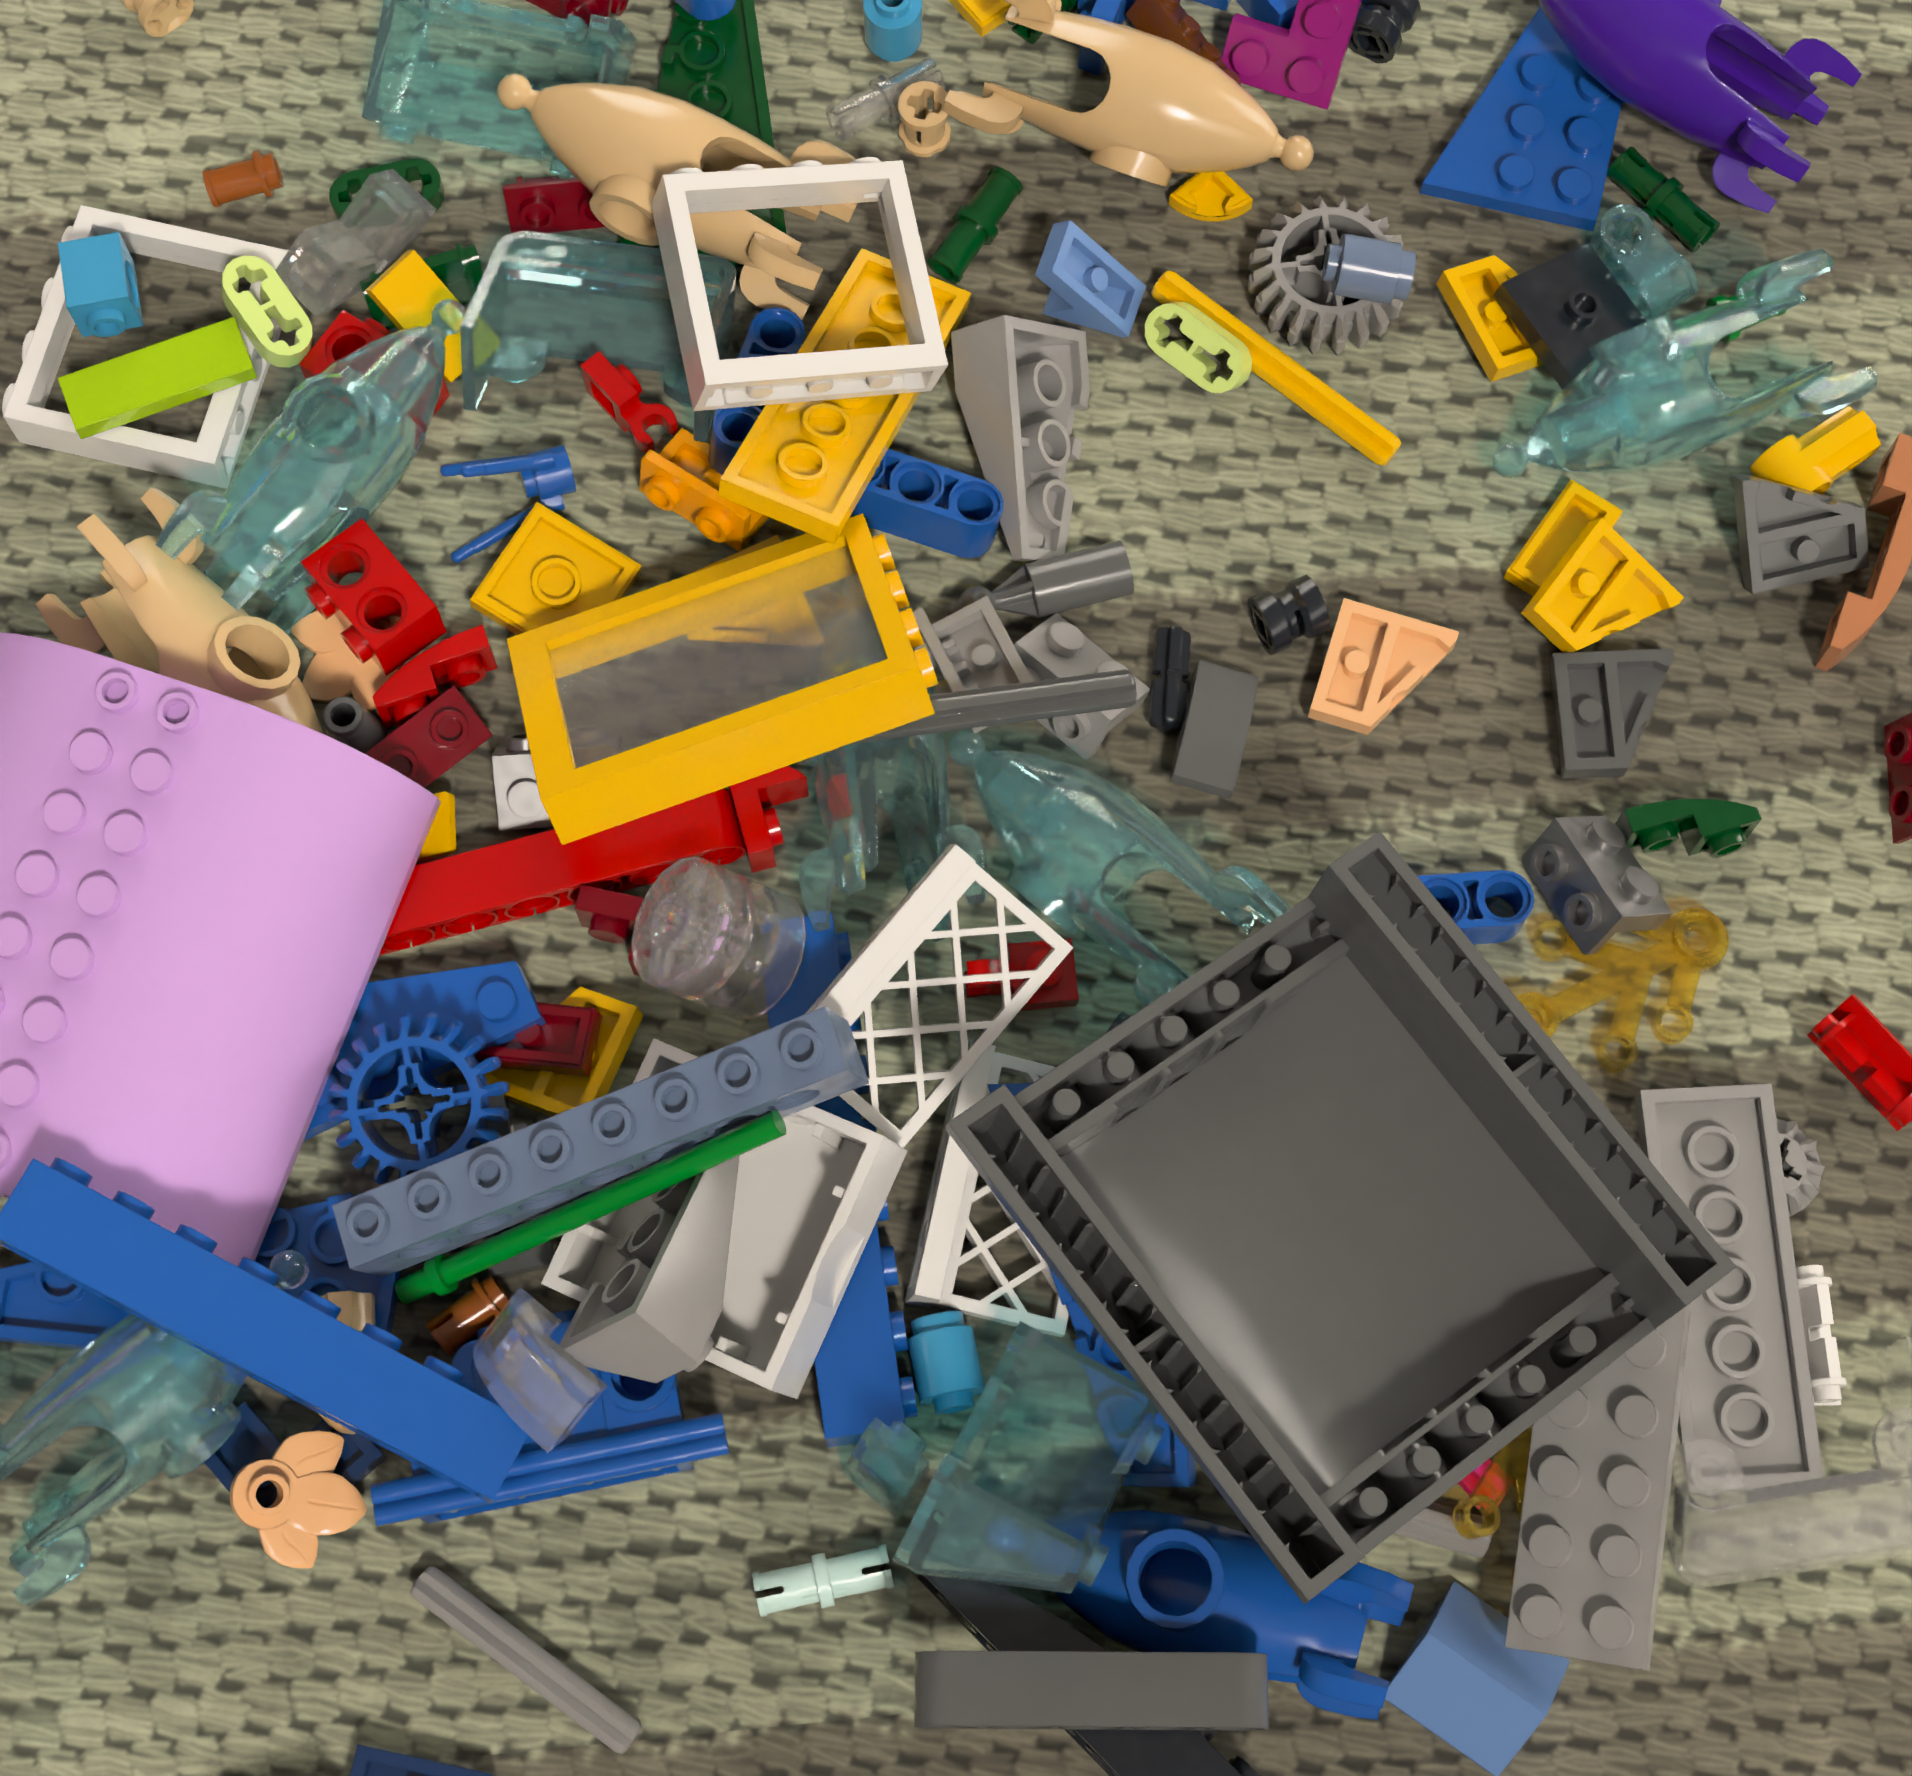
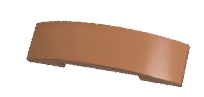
[1815,433,1912,671]

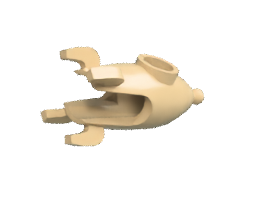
[944,0,1314,187]
[497,73,857,320]
[36,488,323,734]

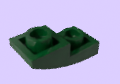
[1615,799,1762,858]

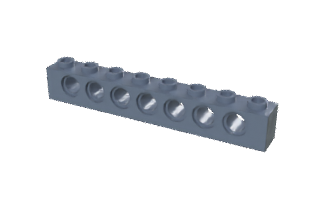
[332,1006,869,1277]

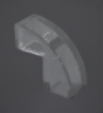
[275,169,436,317]
[473,1287,608,1452]

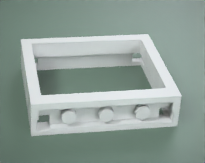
[651,157,948,411]
[2,205,299,489]

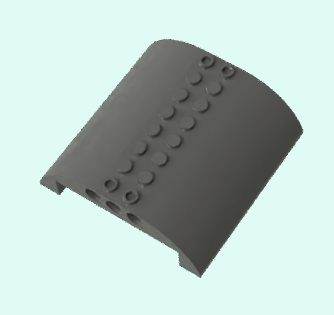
[945,831,1736,1604]

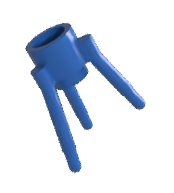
[440,444,576,563]

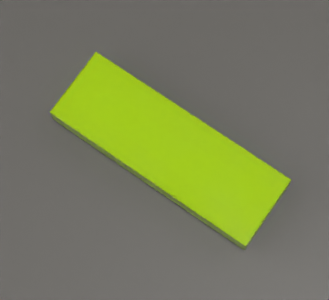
[58,317,258,439]

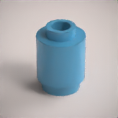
[863,0,923,62]
[907,1311,985,1415]

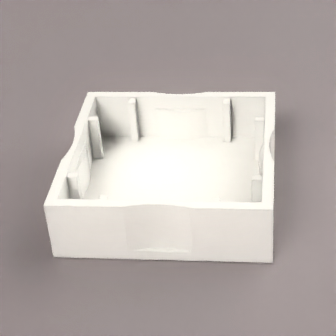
[541,1038,907,1399]

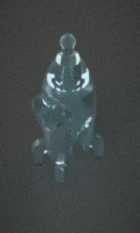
[1493,249,1878,479]
[155,299,467,635]
[797,576,987,942]
[949,730,1291,1007]
[0,1250,309,1606]

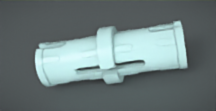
[752,1544,894,1617]

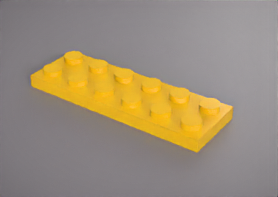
[717,248,971,544]

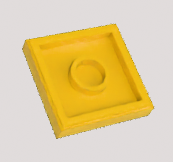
[470,502,642,635]

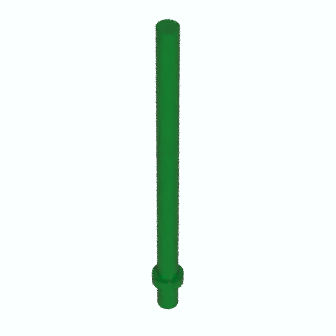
[395,1110,786,1304]

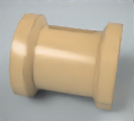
[898,81,951,157]

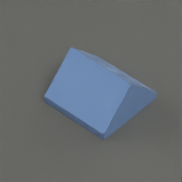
[1385,1581,1570,1776]

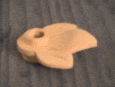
[291,611,401,711]
[230,1431,367,1568]

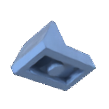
[1035,220,1146,338]

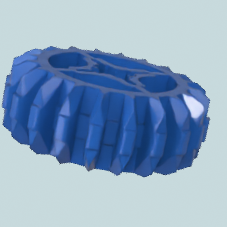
[328,1013,510,1184]

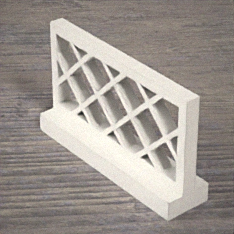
[805,844,1073,1148]
[904,1040,1069,1337]

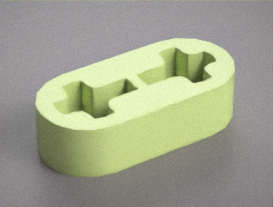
[221,255,312,368]
[1145,301,1252,393]

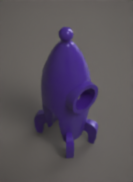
[1539,0,1862,213]

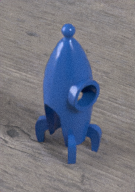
[987,1509,1414,1720]

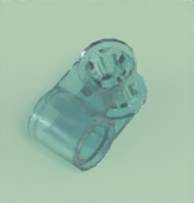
[1589,204,1698,324]

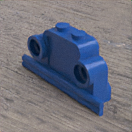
[370,1310,730,1527]

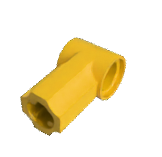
[1750,406,1882,494]

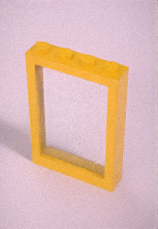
[507,513,939,845]

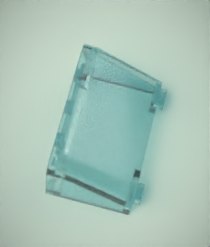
[362,0,637,178]
[892,1321,1165,1594]

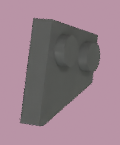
[1733,473,1869,595]
[1549,649,1674,779]

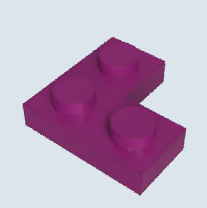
[1221,0,1362,110]

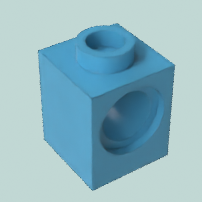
[58,232,143,337]

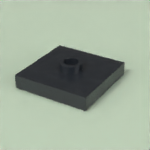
[1493,242,1657,390]

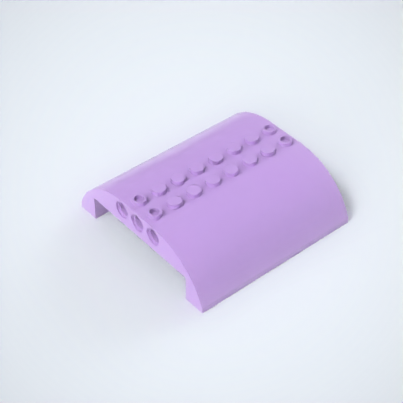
[0,632,441,1266]

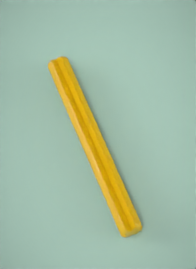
[1151,270,1401,466]

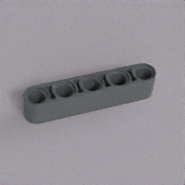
[914,1651,1269,1731]

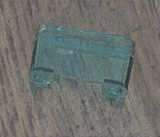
[460,231,736,442]

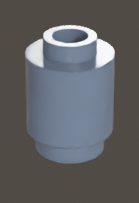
[1322,234,1416,304]

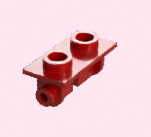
[1807,993,1912,1131]

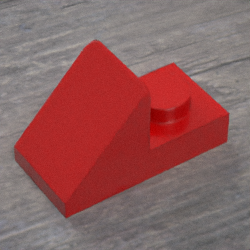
[728,766,809,873]

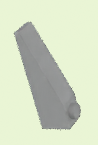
[951,315,1090,563]
[555,1155,740,1383]

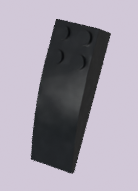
[907,1547,1260,1776]

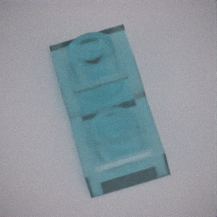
[844,1417,929,1519]

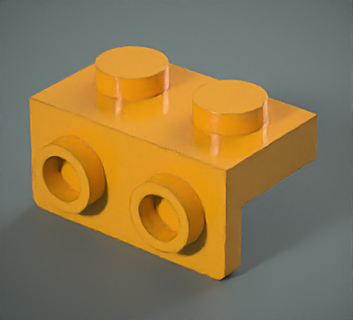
[639,428,769,551]

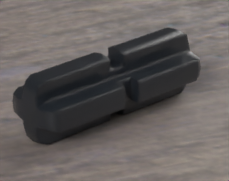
[1149,626,1191,732]

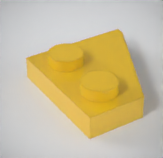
[1436,255,1544,382]

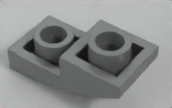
[1170,659,1259,799]

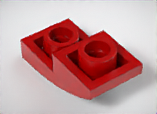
[372,624,498,728]

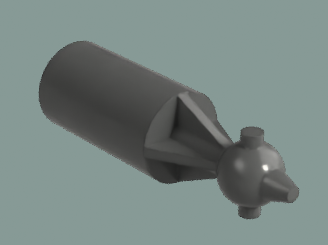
[946,540,1134,618]

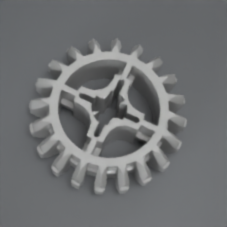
[1248,195,1403,356]

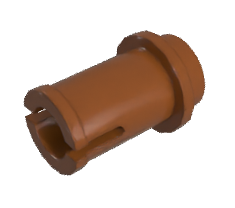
[203,150,284,208]
[425,1275,515,1356]

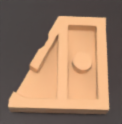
[1308,598,1459,735]

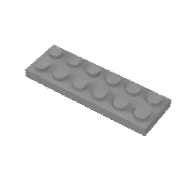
[1635,1083,1825,1495]
[1505,1302,1692,1671]

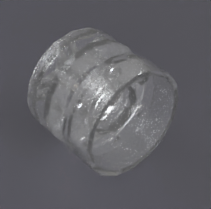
[632,856,806,1020]

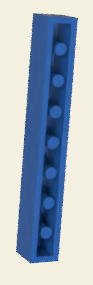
[755,912,918,1448]
[0,1157,534,1503]

